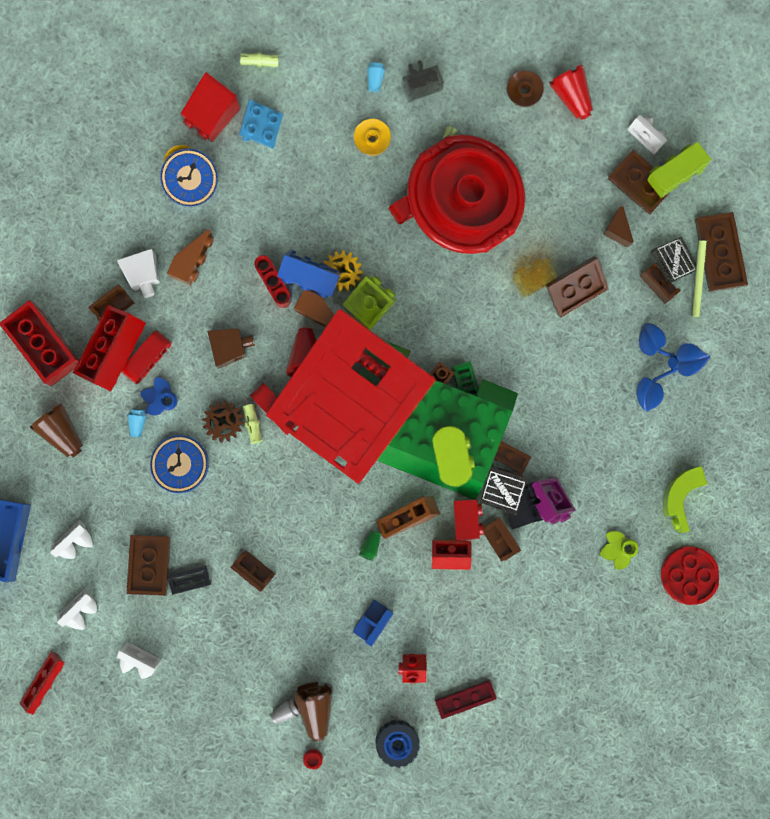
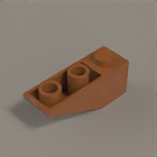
[167,229,214,286]

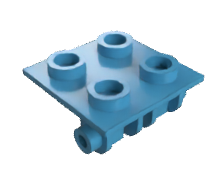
[239,99,283,149]

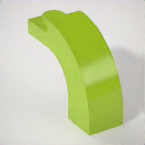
[663,466,708,533]

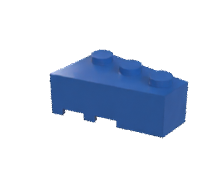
[277,249,342,298]

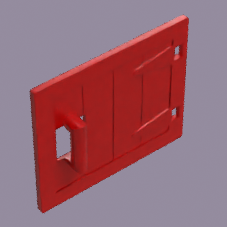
[266,309,436,484]

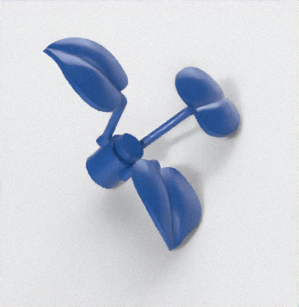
[636,323,711,412]

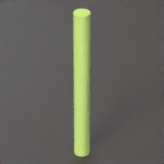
[692,240,707,317]

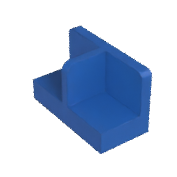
[353,600,394,647]

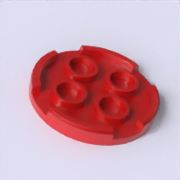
[661,546,719,605]

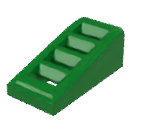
[452,361,479,396]

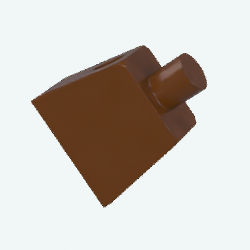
[207,329,255,369]

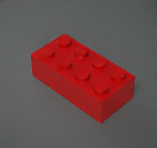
[0,300,79,387]
[73,305,146,392]

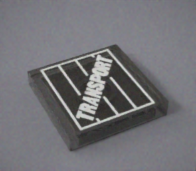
[650,237,697,284]
[480,465,529,515]

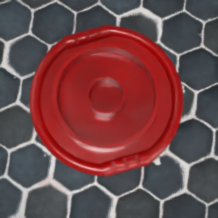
[407,135,525,254]

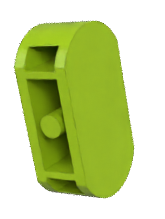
[432,427,475,486]

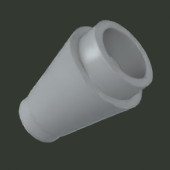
[271,699,300,724]

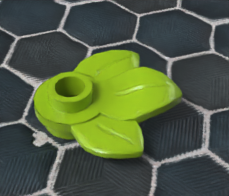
[600,531,638,570]

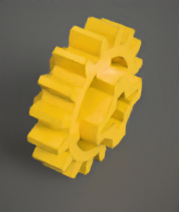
[323,250,363,292]

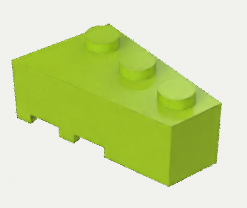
[647,142,712,198]

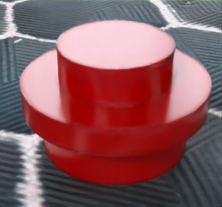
[303,749,323,770]

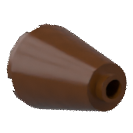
[30,403,83,458]
[293,682,333,741]

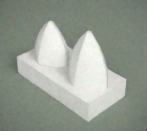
[627,115,667,154]
[50,519,93,559]
[57,588,97,629]
[117,642,162,679]

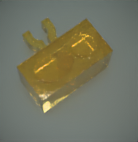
[512,258,558,299]

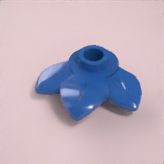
[140,377,178,416]

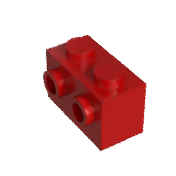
[454,500,484,540]
[432,540,472,570]

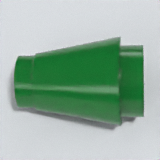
[359,530,381,561]

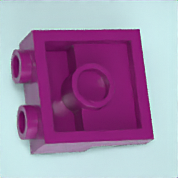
[532,477,576,525]

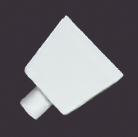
[117,249,160,298]

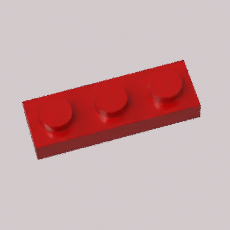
[19,652,65,715]

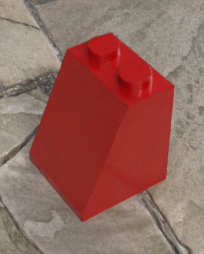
[180,72,240,142]

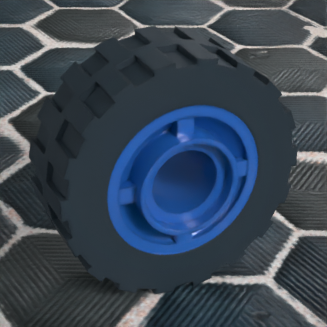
[375,720,420,768]

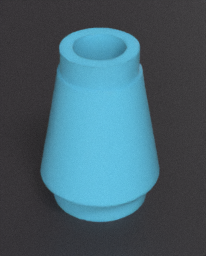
[367,63,385,92]
[127,409,147,437]

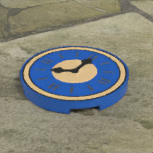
[160,149,218,207]
[150,435,209,493]

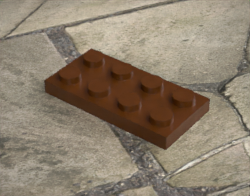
[695,212,748,292]

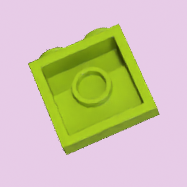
[342,275,397,330]

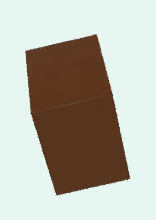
[603,206,634,247]

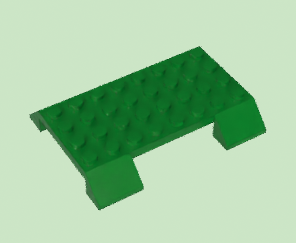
[359,340,518,500]

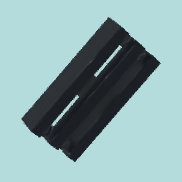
[168,566,211,595]

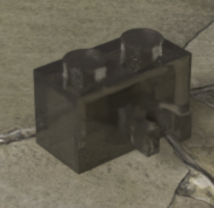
[402,60,444,103]

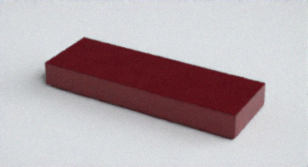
[435,679,497,720]

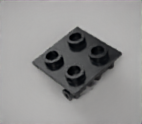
[500,481,543,529]

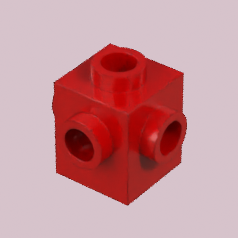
[398,654,427,684]

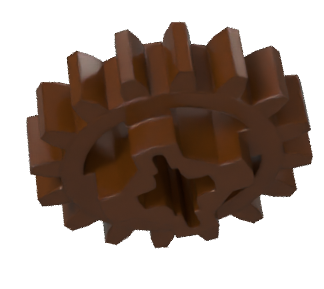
[202,401,245,443]

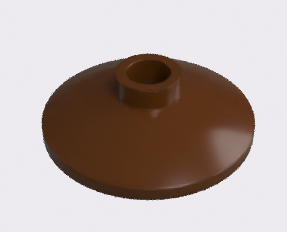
[507,71,544,107]

